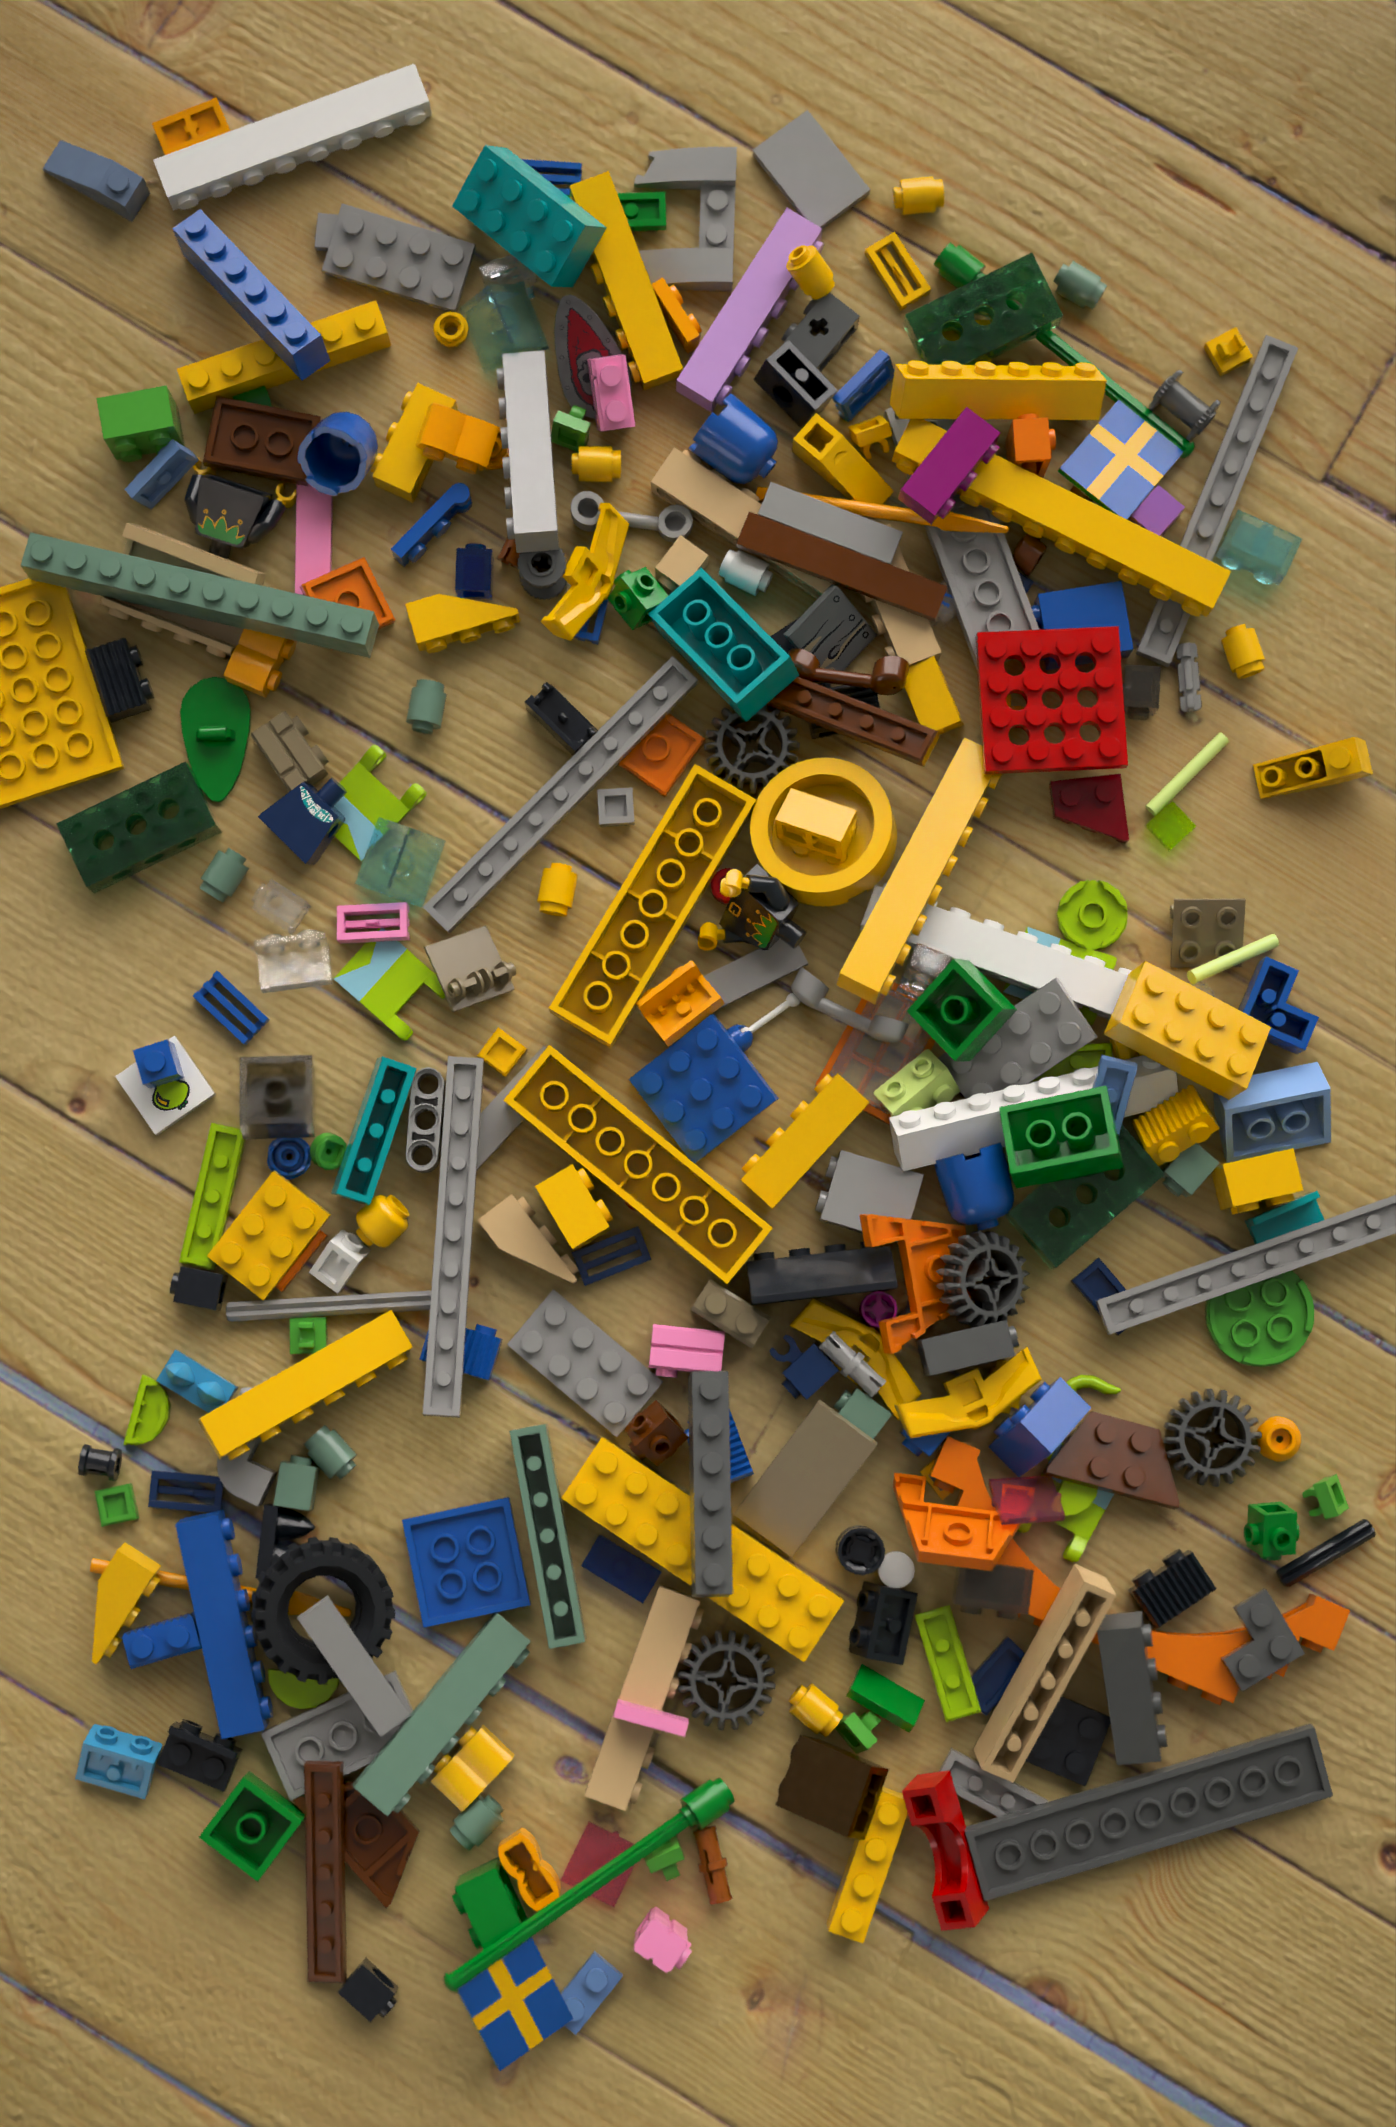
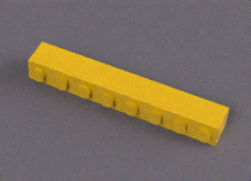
[837,737,1003,1004]

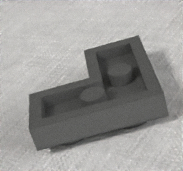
[1221,1589,1305,1691]

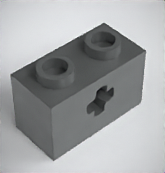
[782,292,860,372]

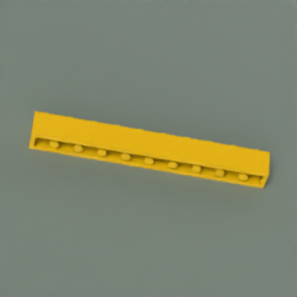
[892,419,1231,617]

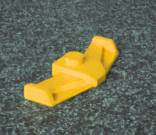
[541,503,630,641]
[789,1299,922,1421]
[894,1346,1042,1438]

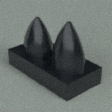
[255,1503,315,1578]

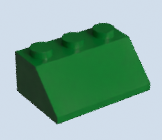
[999,1086,1124,1189]

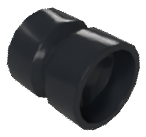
[835,1525,885,1575]

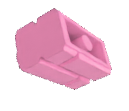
[587,354,635,431]
[649,1324,725,1378]
[634,1906,692,1973]

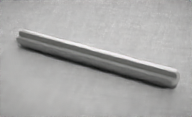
[226,1290,431,1322]

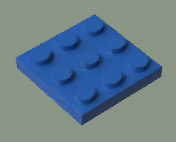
[629,1014,779,1164]
[402,1497,531,1628]

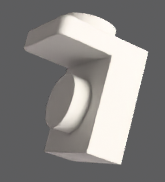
[309,1230,370,1294]

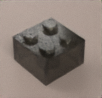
[240,1055,315,1139]

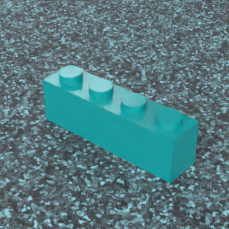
[331,1056,417,1205]

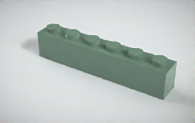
[510,1423,587,1649]
[352,1613,531,1816]

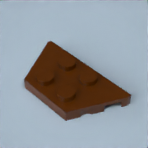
[1042,1411,1180,1510]
[293,1780,420,1908]

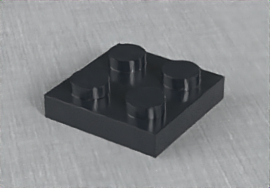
[1026,1696,1111,1786]

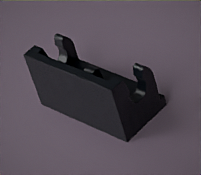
[525,682,598,755]

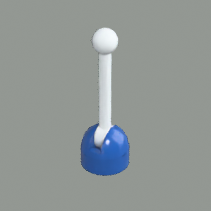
[727,993,800,1052]

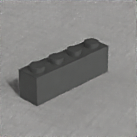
[1097,1611,1168,1765]

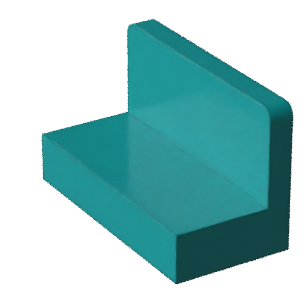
[1245,1191,1325,1244]

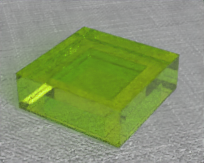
[1145,801,1196,851]

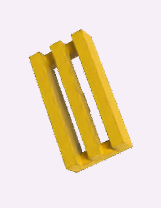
[865,232,931,311]

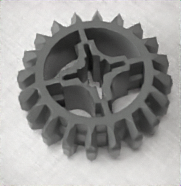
[704,704,800,795]
[936,1231,1030,1328]
[1163,1389,1262,1487]
[678,1630,776,1730]

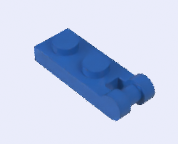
[391,483,472,567]

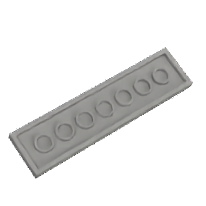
[884,408,1039,671]

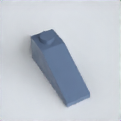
[42,140,150,222]

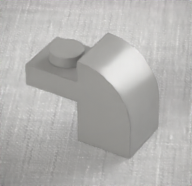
[217,1437,278,1506]

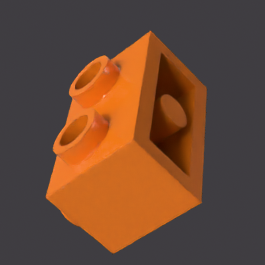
[1005,414,1056,478]

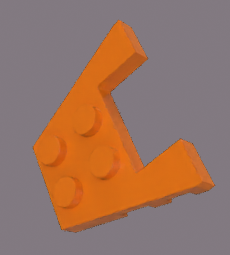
[859,1214,971,1354]
[893,1472,1035,1571]

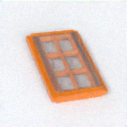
[815,982,936,1125]

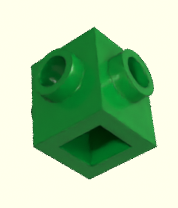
[607,567,669,630]
[1244,1502,1300,1561]

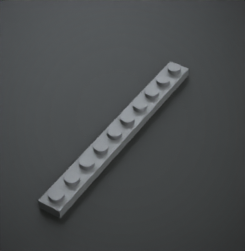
[1136,335,1298,667]
[423,656,699,934]
[423,1056,484,1418]
[1095,1195,1396,1335]

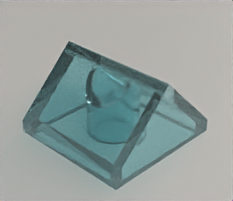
[459,284,549,374]
[355,817,446,908]

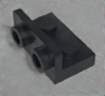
[849,1581,918,1665]
[157,1719,243,1792]

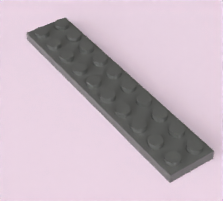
[964,1723,1333,1901]

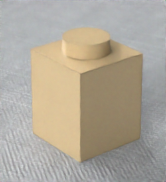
[655,535,709,594]

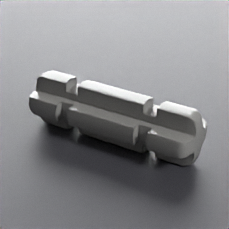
[1176,642,1202,712]

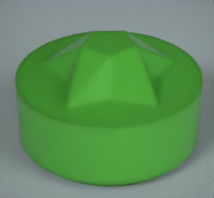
[310,1133,347,1170]

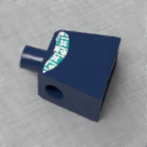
[258,777,347,865]

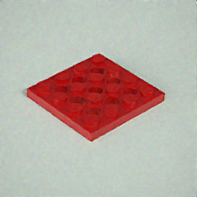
[976,626,1128,774]

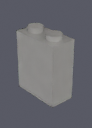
[815,1150,924,1244]

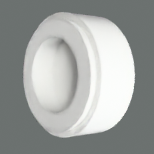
[878,1551,915,1588]

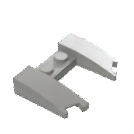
[634,147,737,292]

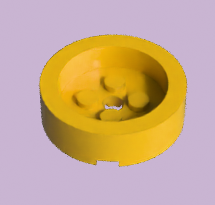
[750,758,897,907]

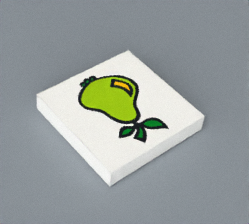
[115,1036,216,1135]

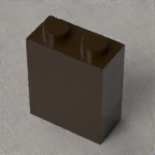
[776,1735,889,1840]

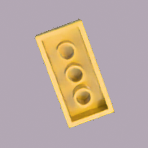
[1104,961,1271,1100]

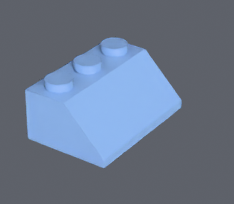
[1213,1062,1331,1163]

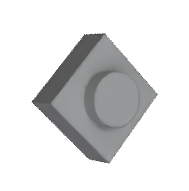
[597,788,635,827]

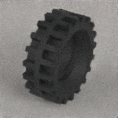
[251,1537,395,1685]

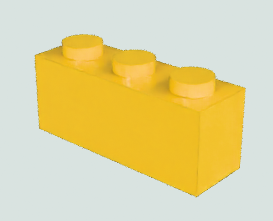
[371,383,458,503]

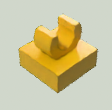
[1203,327,1253,377]
[848,415,892,459]

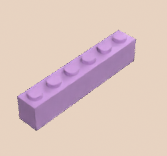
[676,208,824,413]

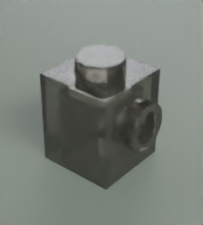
[1122,665,1161,720]

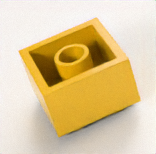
[1211,1148,1304,1215]
[535,1164,613,1251]

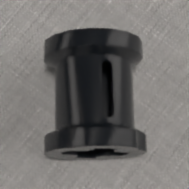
[78,1444,122,1481]

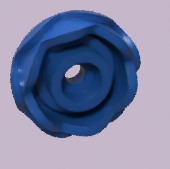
[267,1134,311,1179]

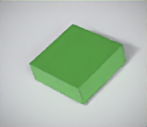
[95,1483,139,1527]

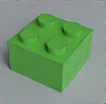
[96,385,185,462]

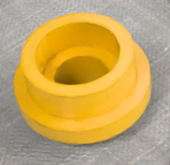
[433,312,469,347]

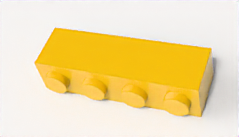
[741,1073,870,1209]
[826,1787,908,1944]

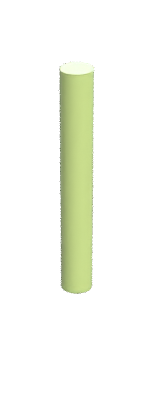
[1146,732,1229,816]
[1187,934,1279,984]

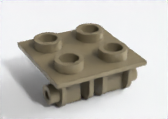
[1170,899,1246,967]
[424,925,516,1012]

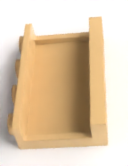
[100,523,266,658]

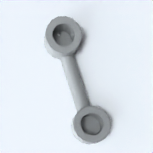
[571,491,693,543]
[791,967,909,1043]

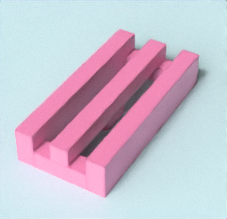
[337,902,410,944]
[613,1699,689,1737]

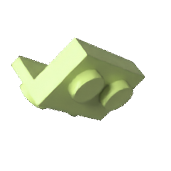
[874,1049,960,1117]

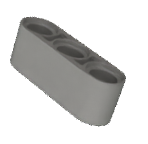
[406,1067,446,1173]

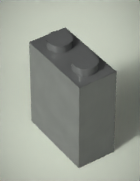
[916,1320,1019,1376]

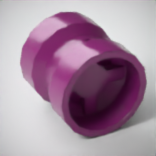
[859,1291,897,1328]

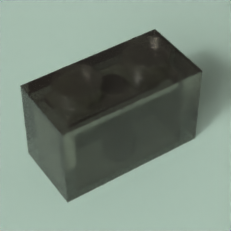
[952,1563,1034,1620]

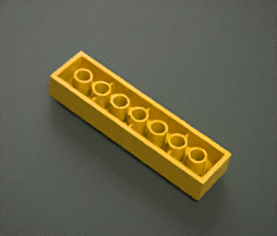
[549,764,756,1049]
[503,1045,773,1284]
[561,1436,844,1662]

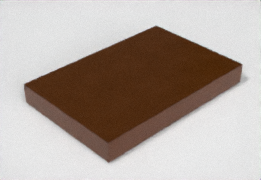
[203,396,321,486]

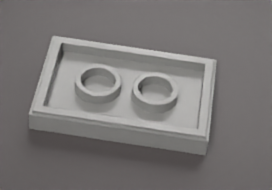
[752,110,870,229]

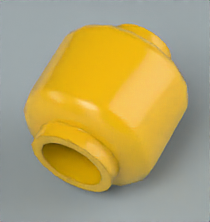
[356,1194,409,1248]

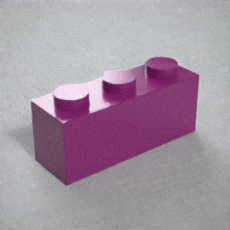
[898,407,1000,525]

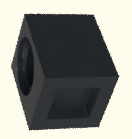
[170,1266,228,1311]
[337,1958,398,2023]

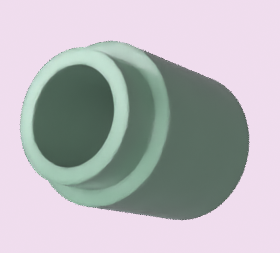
[1053,261,1107,310]
[406,679,447,734]
[199,848,249,903]
[304,1425,357,1480]
[449,1795,504,1850]

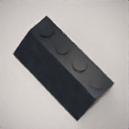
[746,1242,898,1305]

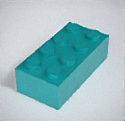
[452,145,607,288]
[648,567,799,722]

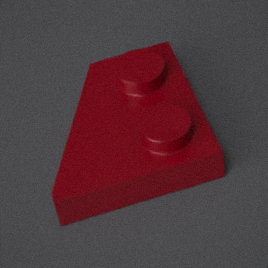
[1049,773,1129,843]

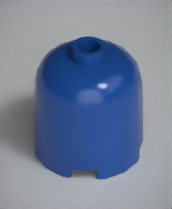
[688,394,778,484]
[297,412,378,496]
[934,1142,1015,1231]

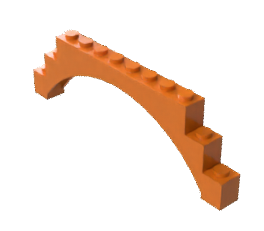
[929,1436,1351,1706]

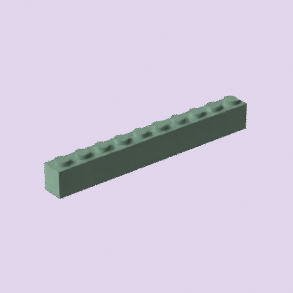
[20,532,379,658]

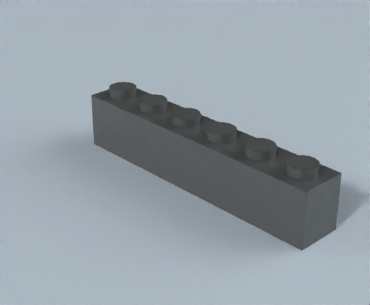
[688,1371,733,1597]

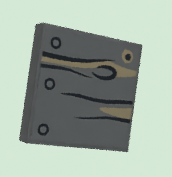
[783,584,877,671]

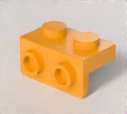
[636,961,725,1047]

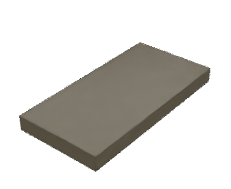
[734,1399,878,1558]

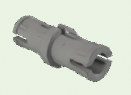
[818,1331,886,1398]

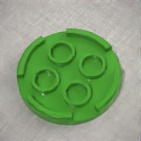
[1205,1270,1314,1367]

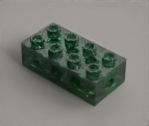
[903,253,1063,365]
[56,762,222,894]
[1005,1125,1165,1269]

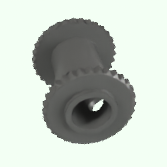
[1149,370,1220,441]
[517,548,567,600]

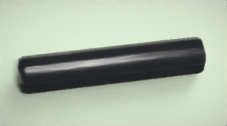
[1276,1519,1376,1587]

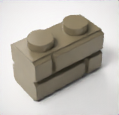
[251,711,329,792]
[691,1279,771,1348]

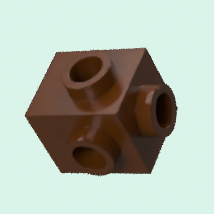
[624,1400,689,1467]

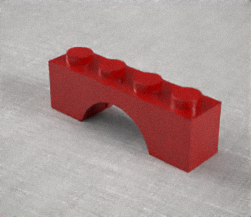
[902,1770,989,1931]

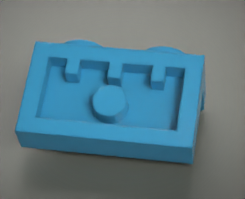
[75,1724,163,1799]

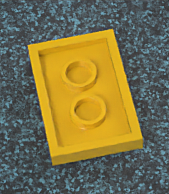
[207,1171,331,1300]

